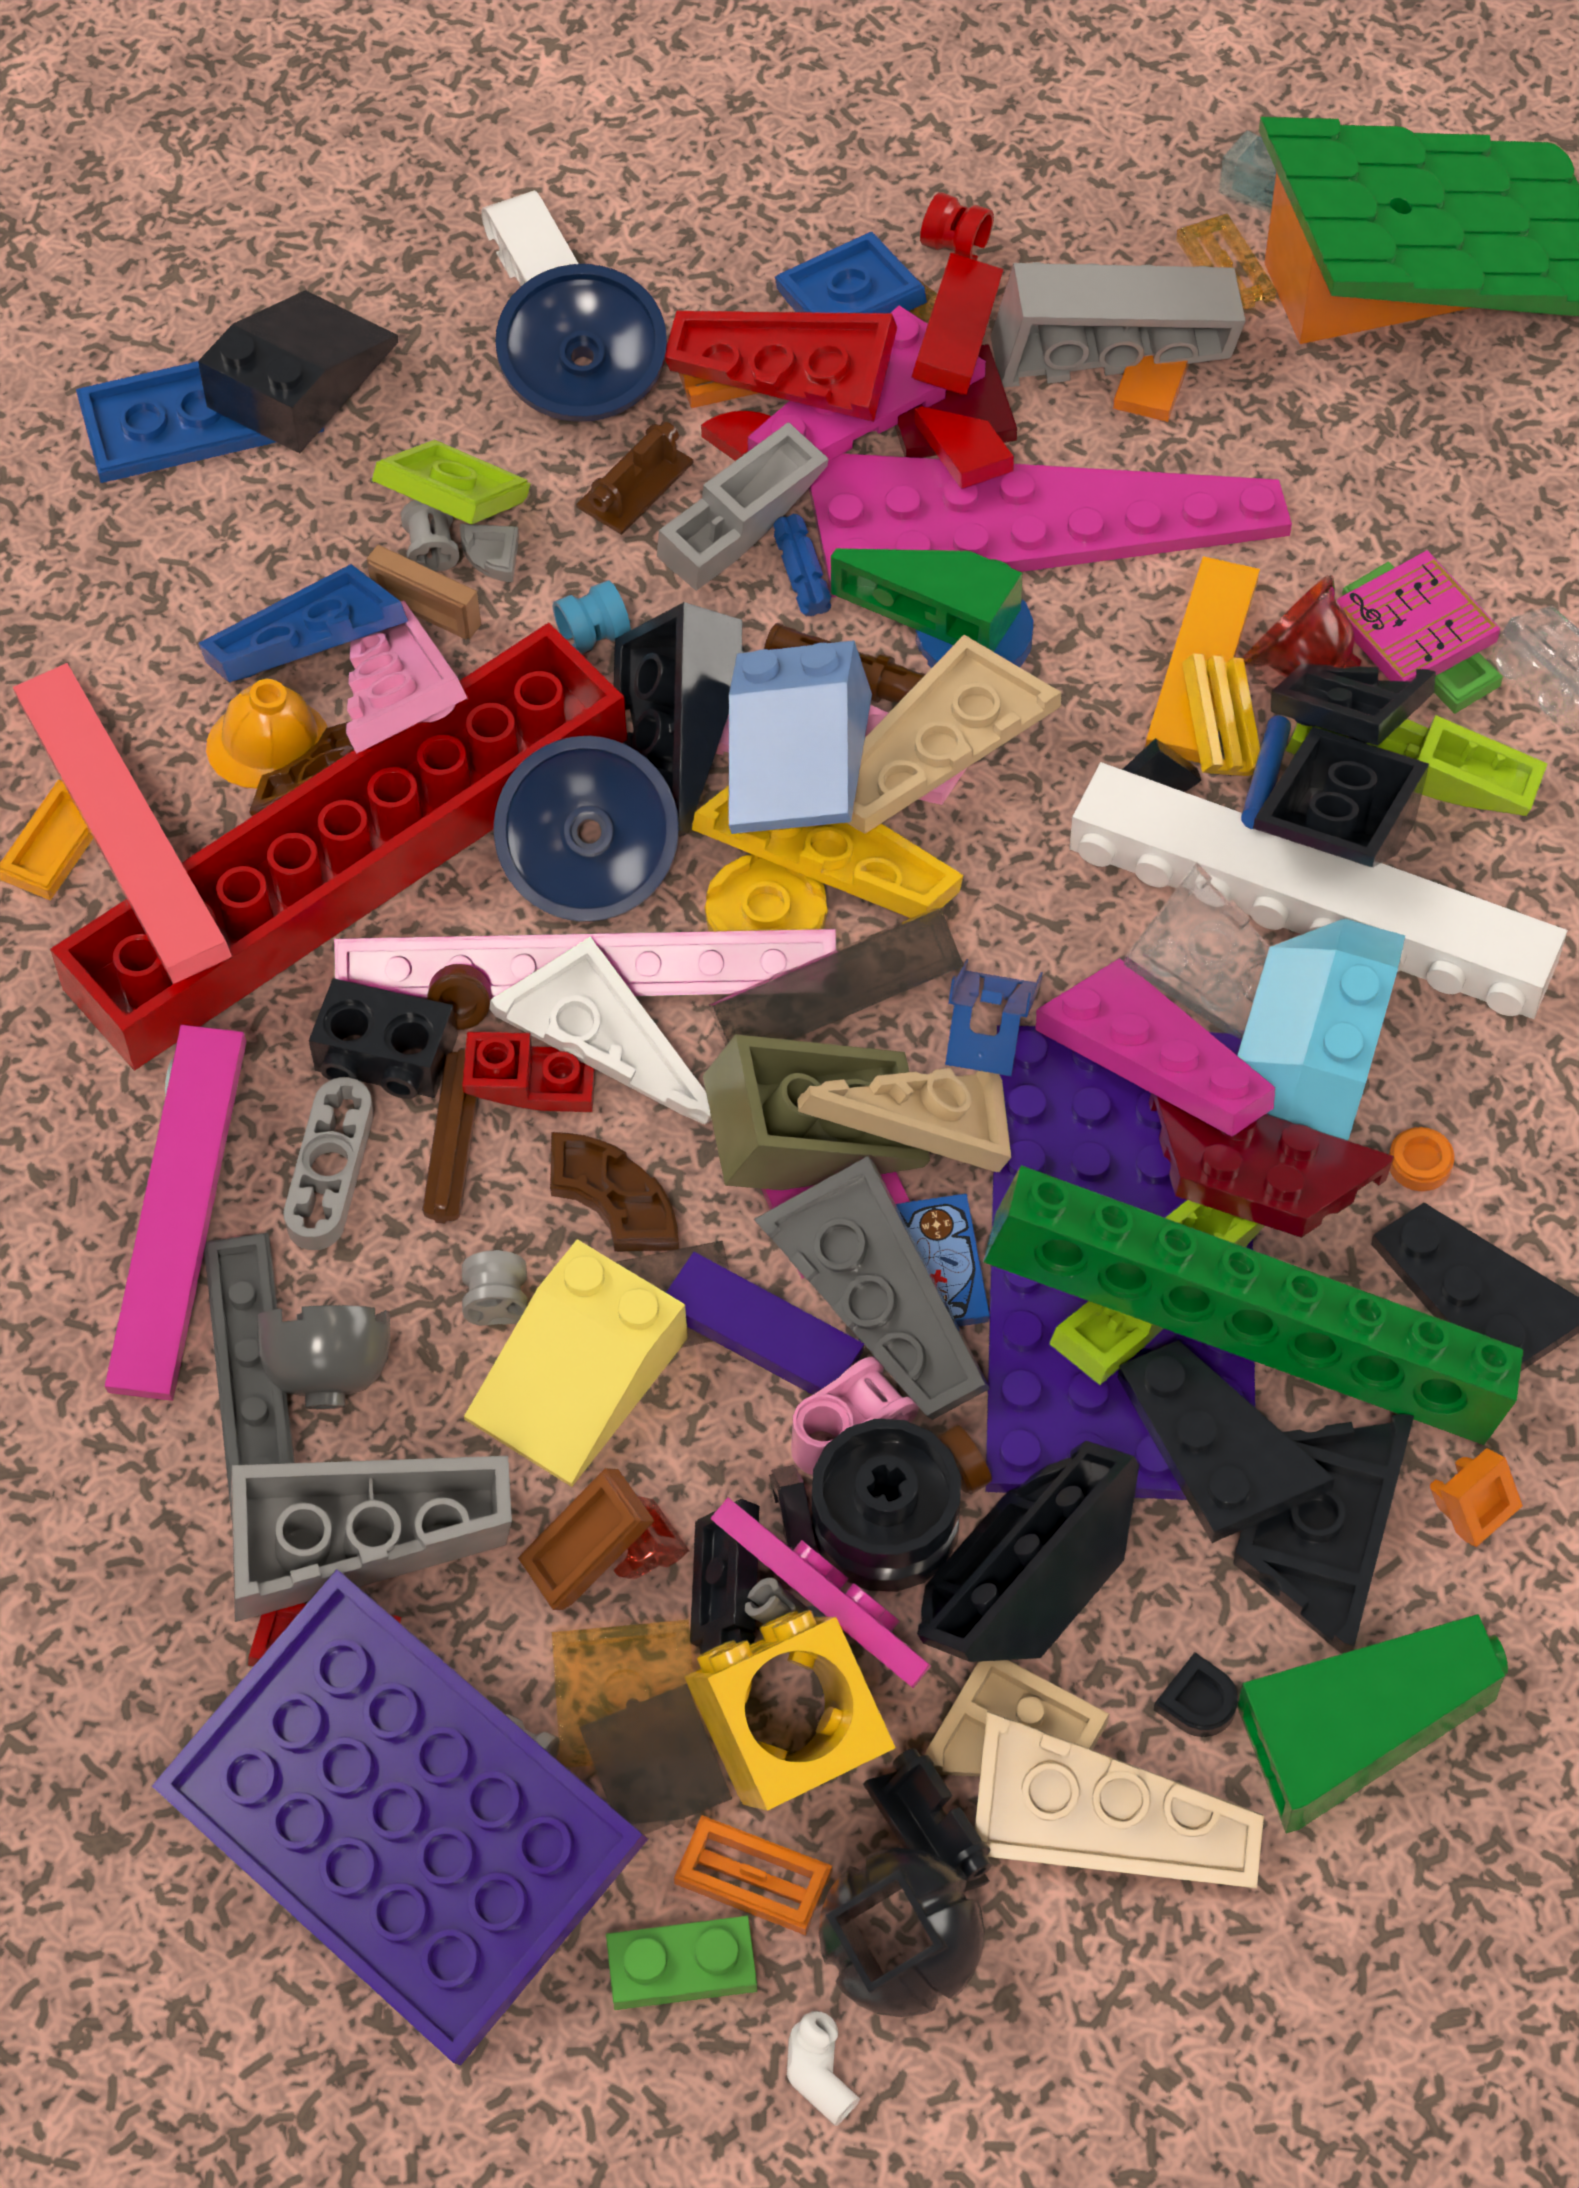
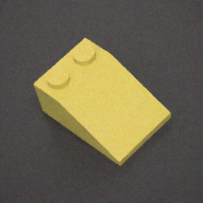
[464,1239,688,1487]

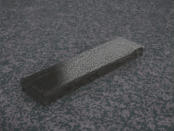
[709,908,964,1046]

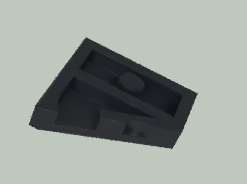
[1271,664,1436,746]

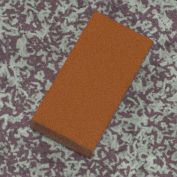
[518,1468,654,1610]

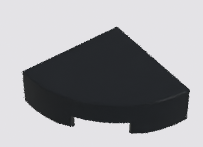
[1122,738,1201,792]
[769,1465,816,1550]

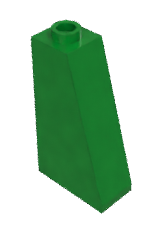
[1237,1614,1508,1834]

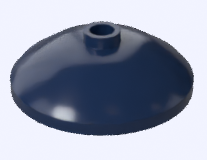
[495,264,667,422]
[494,736,679,922]

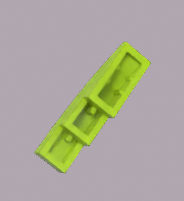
[1285,715,1548,816]
[1049,1200,1264,1385]

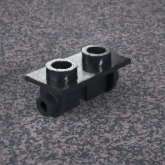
[863,1748,992,1892]

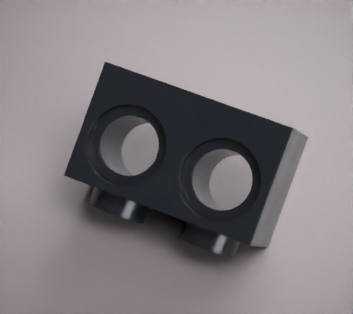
[308,978,458,1099]

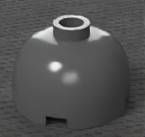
[257,1305,391,1410]

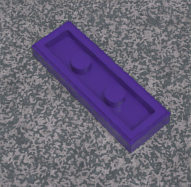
[666,1251,864,1395]

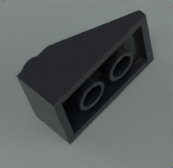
[198,290,398,454]
[1253,727,1429,868]

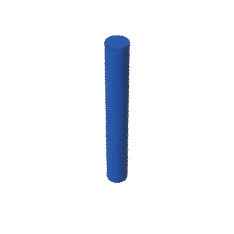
[1241,715,1291,829]

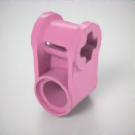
[791,1356,919,1475]

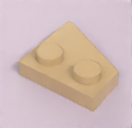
[924,1660,1109,1777]

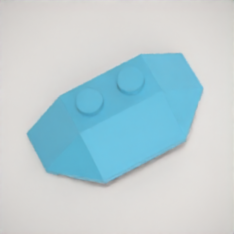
[1237,918,1405,1141]

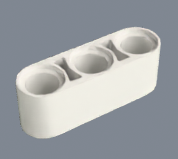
[481,191,579,286]

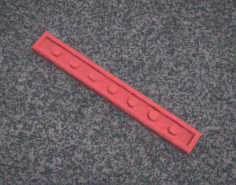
[13,663,232,984]

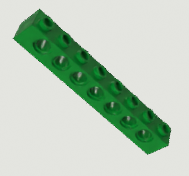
[983,1165,1523,1445]

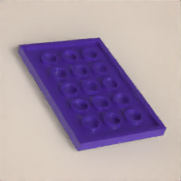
[152,1569,648,2066]

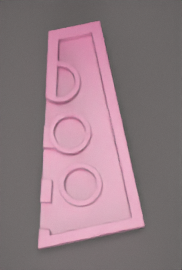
[346,600,467,754]

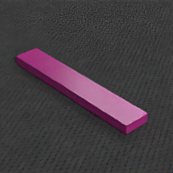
[104,1025,247,1401]

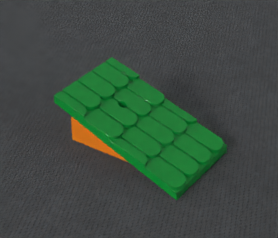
[1259,117,1579,344]

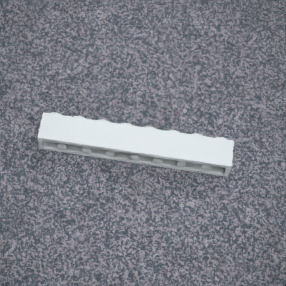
[1070,762,1568,1019]

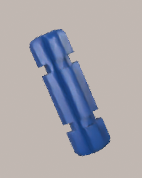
[773,513,831,616]

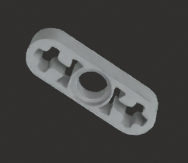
[283,1077,374,1250]

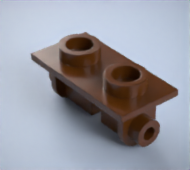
[576,421,694,535]

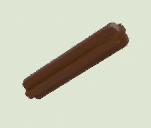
[422,1048,478,1224]

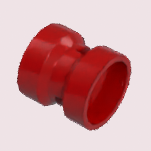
[920,192,994,260]

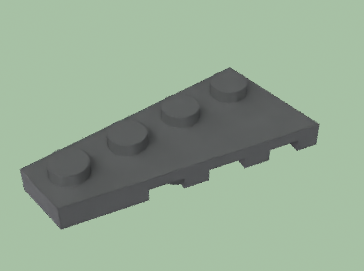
[754,1156,990,1420]

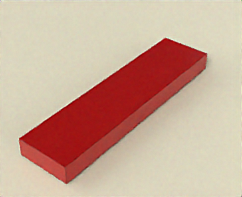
[911,253,1004,395]

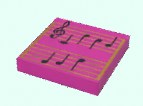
[1330,550,1500,682]

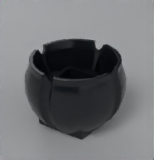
[819,1848,985,2017]

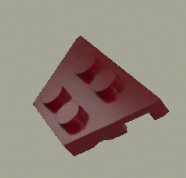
[1149,1093,1394,1238]

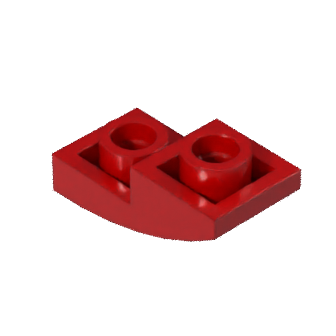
[462,1032,596,1112]

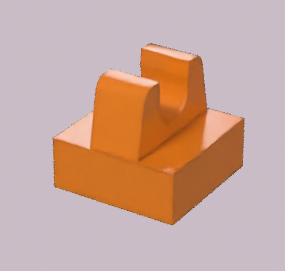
[1430,1448,1523,1547]

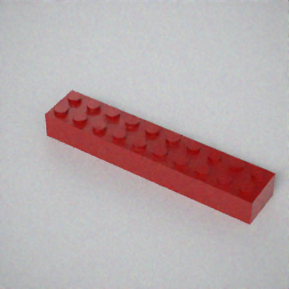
[50,622,627,1071]

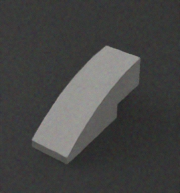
[657,422,829,591]

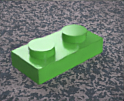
[606,1916,757,2010]

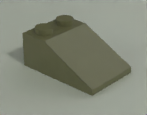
[703,1034,930,1190]

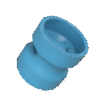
[552,580,631,654]

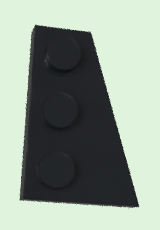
[1371,1203,1579,1371]
[1117,1340,1335,1543]

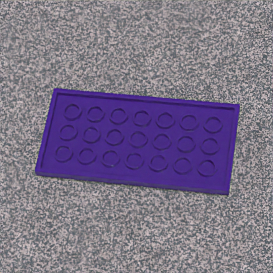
[985,1025,1255,1500]

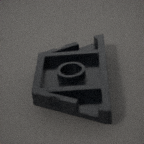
[1233,1414,1414,1654]

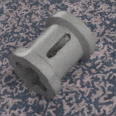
[401,500,459,572]

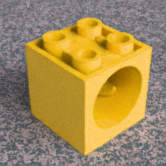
[684,1610,896,1811]

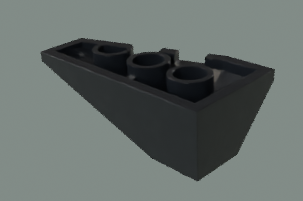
[613,602,744,837]

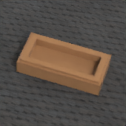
[366,545,481,640]

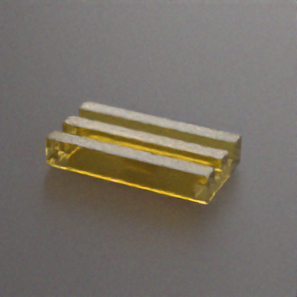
[1176,213,1276,310]

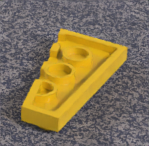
[692,785,964,924]

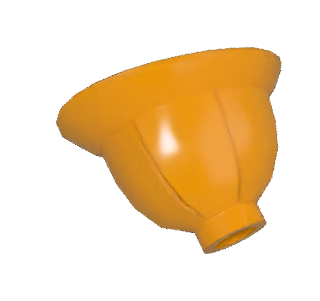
[206,679,327,789]

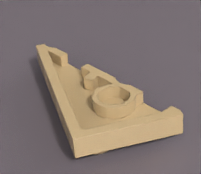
[797,1068,1011,1172]

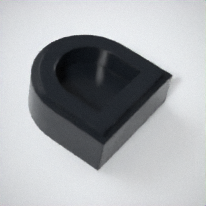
[1153,1652,1238,1737]

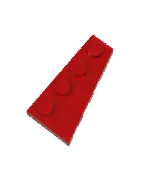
[665,311,898,422]

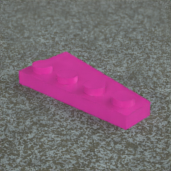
[748,306,986,461]
[1036,958,1275,1136]

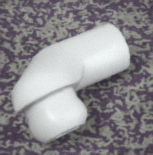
[787,2011,860,2126]

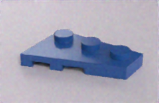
[198,564,408,683]

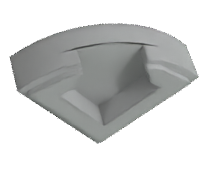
[460,524,519,582]

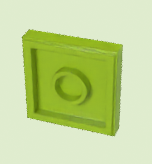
[372,439,531,525]

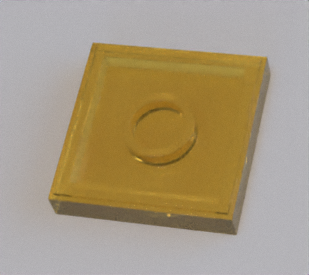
[551,1620,700,1768]

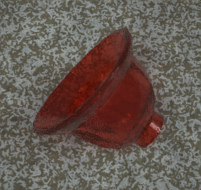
[1242,575,1362,677]

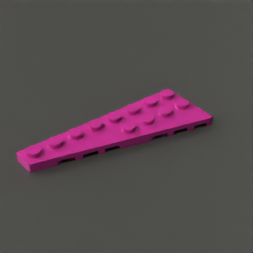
[809,454,1292,597]

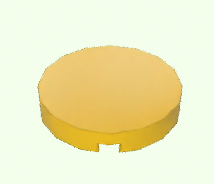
[704,854,828,931]

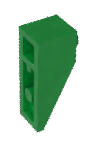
[830,548,1023,652]

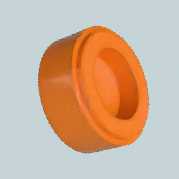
[1389,1127,1455,1191]

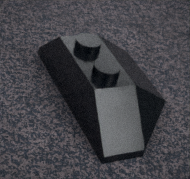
[917,1441,1139,1662]

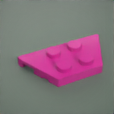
[710,1497,931,1688]

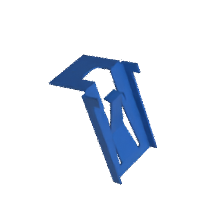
[945,959,1043,1076]

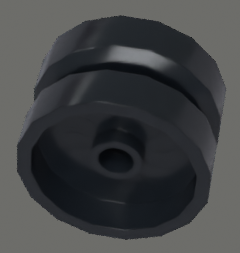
[812,1419,961,1592]

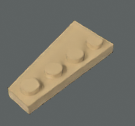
[846,635,1061,834]
[975,1711,1264,1888]

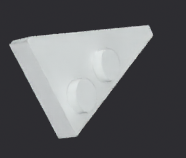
[489,937,712,1125]

